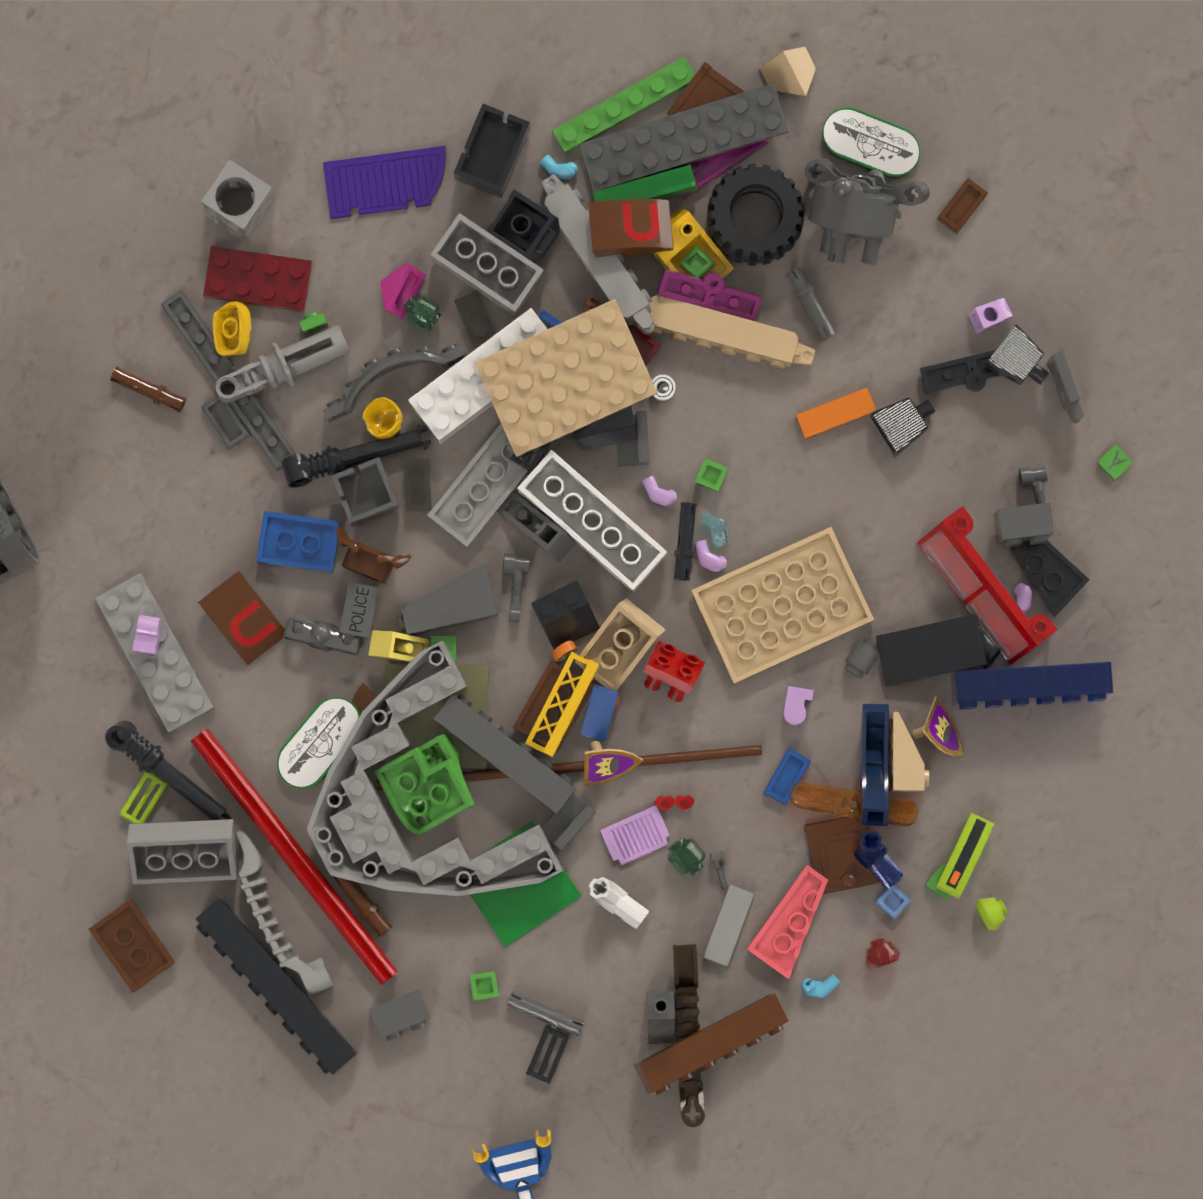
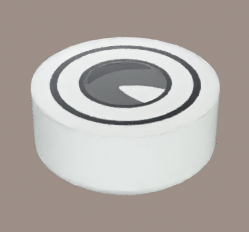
[652,375,676,401]

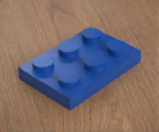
[256,511,341,573]

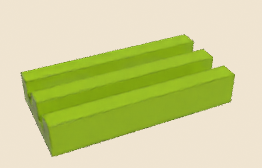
[119,772,168,824]

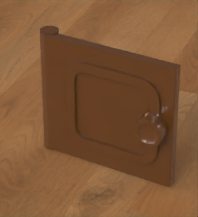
[667,62,745,116]
[804,813,881,894]

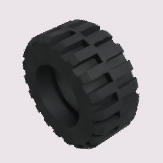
[707,164,805,266]

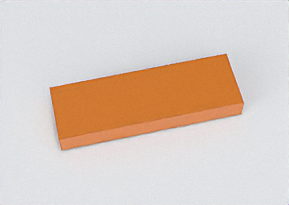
[796,388,876,439]

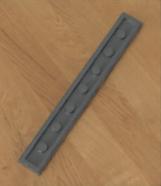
[161,290,296,471]

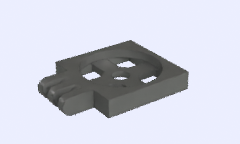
[1047,351,1084,423]

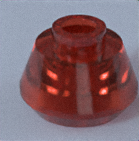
[866,938,900,969]

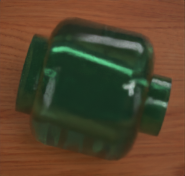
[402,294,441,332]
[667,836,706,876]

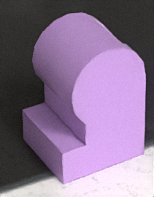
[968,298,1013,335]
[132,615,161,655]
[783,686,814,726]

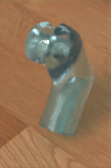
[700,511,729,547]

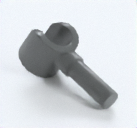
[709,851,728,889]

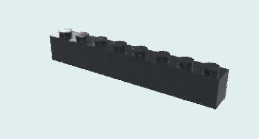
[196,898,358,1075]

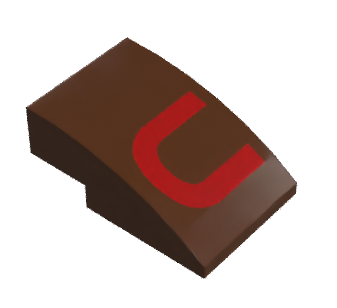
[588,199,674,257]
[198,571,285,665]

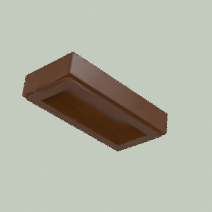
[937,178,988,234]

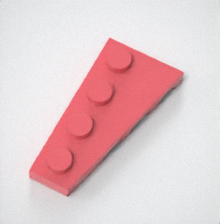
[746,864,828,979]

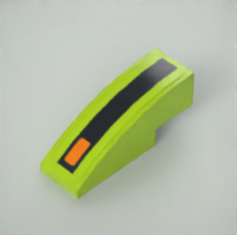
[936,812,994,899]

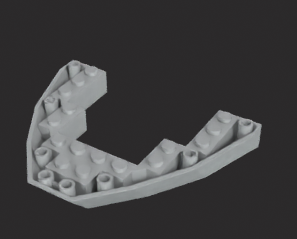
[306,641,564,896]

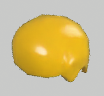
[362,397,403,439]

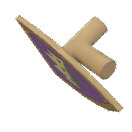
[913,696,963,756]
[584,741,643,787]

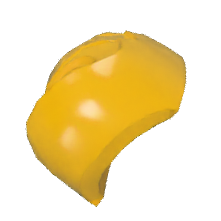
[213,302,251,357]

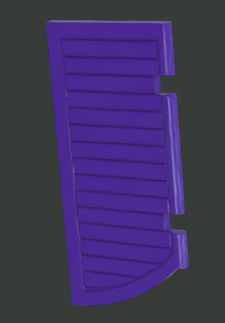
[323,146,446,219]

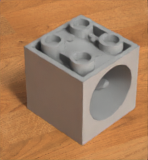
[201,159,277,239]

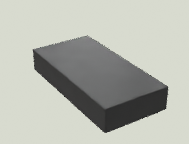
[201,396,250,450]

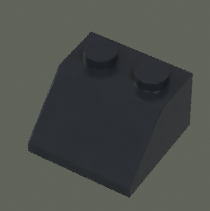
[531,580,600,650]

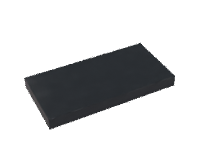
[876,614,988,686]

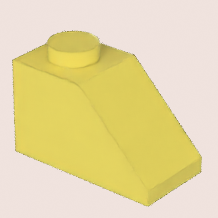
[368,630,430,663]

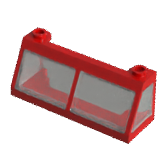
[917,506,1058,665]

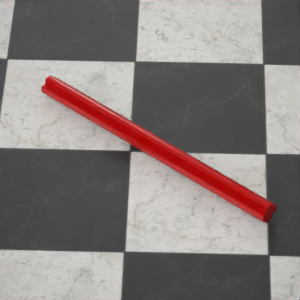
[190,728,398,985]

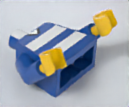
[471,1129,552,1199]

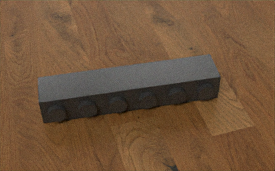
[434,694,576,814]

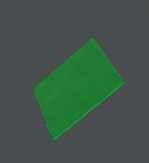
[470,821,581,947]

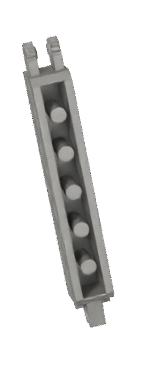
[541,174,655,335]

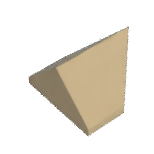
[759,47,816,96]

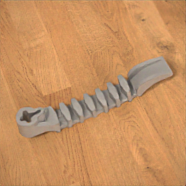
[236,831,334,996]

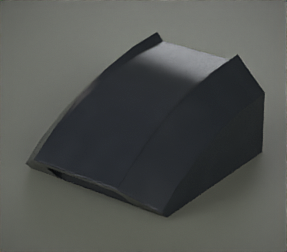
[486,189,560,261]
[573,406,637,450]

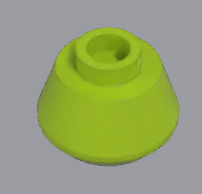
[975,897,1008,931]

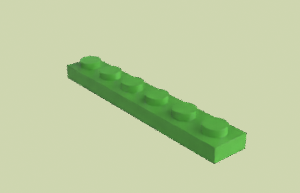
[552,57,695,154]

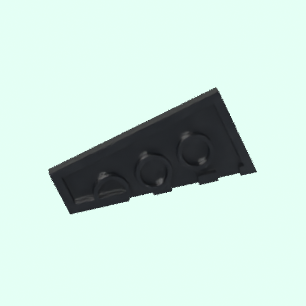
[1009,541,1090,617]

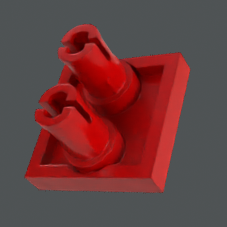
[643,641,705,702]

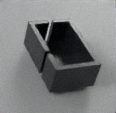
[454,103,530,198]

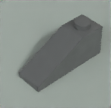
[498,492,576,563]

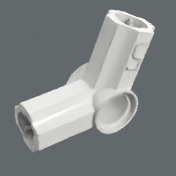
[589,877,649,929]

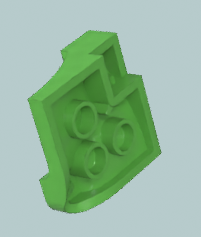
[374,733,475,835]

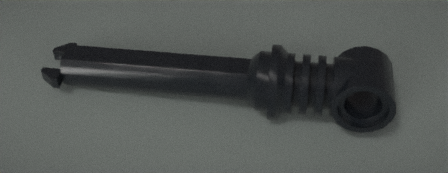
[281,425,431,488]
[105,720,232,820]

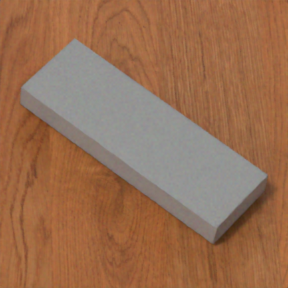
[703,885,754,966]

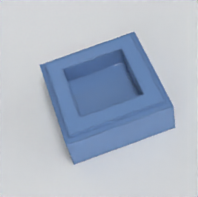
[875,883,911,920]

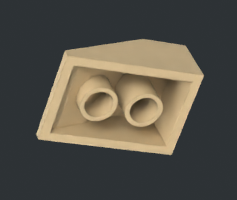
[574,598,666,691]
[889,712,929,792]

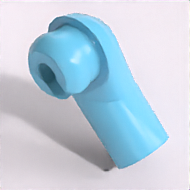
[539,155,578,180]
[801,974,841,998]

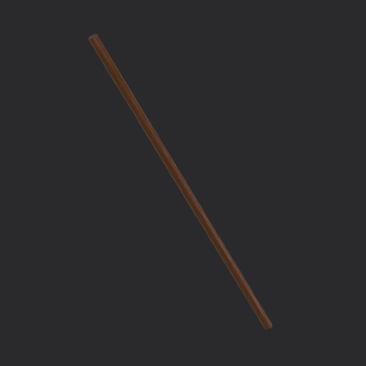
[376,745,762,790]

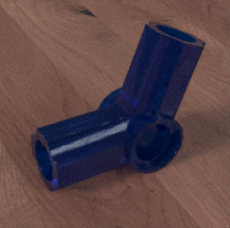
[853,831,904,889]

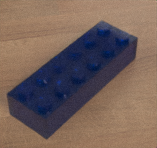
[950,662,1113,710]

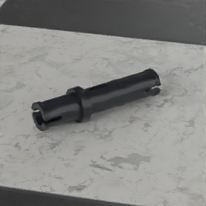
[674,502,697,581]

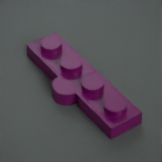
[657,268,762,321]

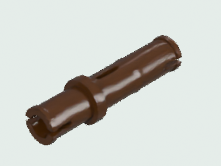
[110,366,186,413]
[332,876,392,937]

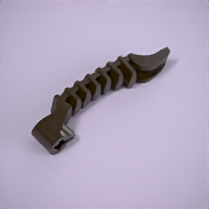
[673,944,705,1127]

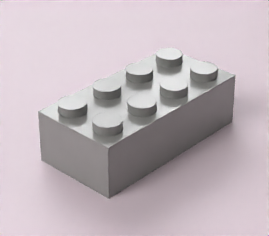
[430,213,544,317]
[127,819,238,884]

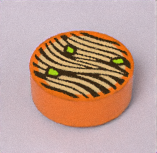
[552,641,578,663]

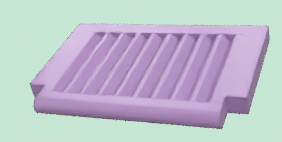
[600,805,670,866]

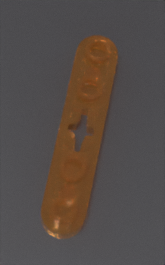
[790,782,918,826]

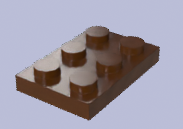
[513,661,594,753]
[89,899,176,993]

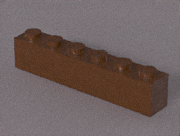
[634,993,789,1095]

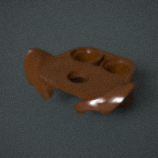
[337,526,412,584]

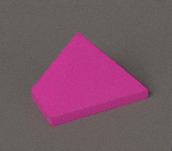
[380,263,426,320]

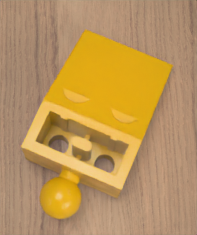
[652,208,734,279]

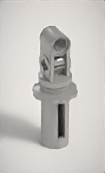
[216,325,350,403]

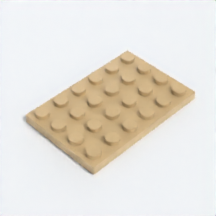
[475,299,658,457]
[691,527,874,684]

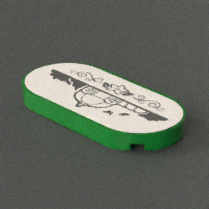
[822,108,920,178]
[277,697,361,788]

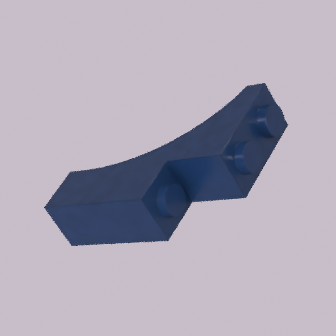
[859,704,889,826]

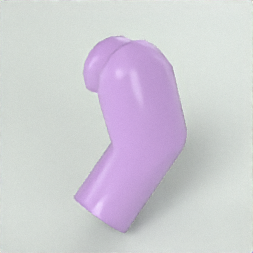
[642,476,677,506]
[694,540,727,572]
[1014,583,1032,613]

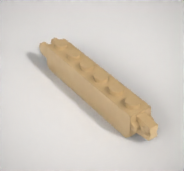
[649,295,815,369]

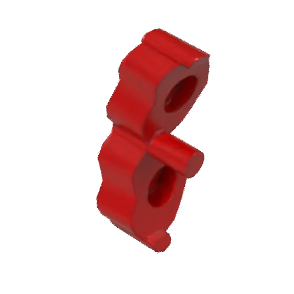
[654,795,695,811]

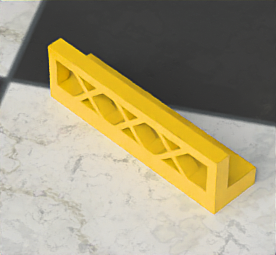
[525,652,599,758]

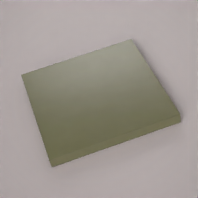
[384,664,489,769]

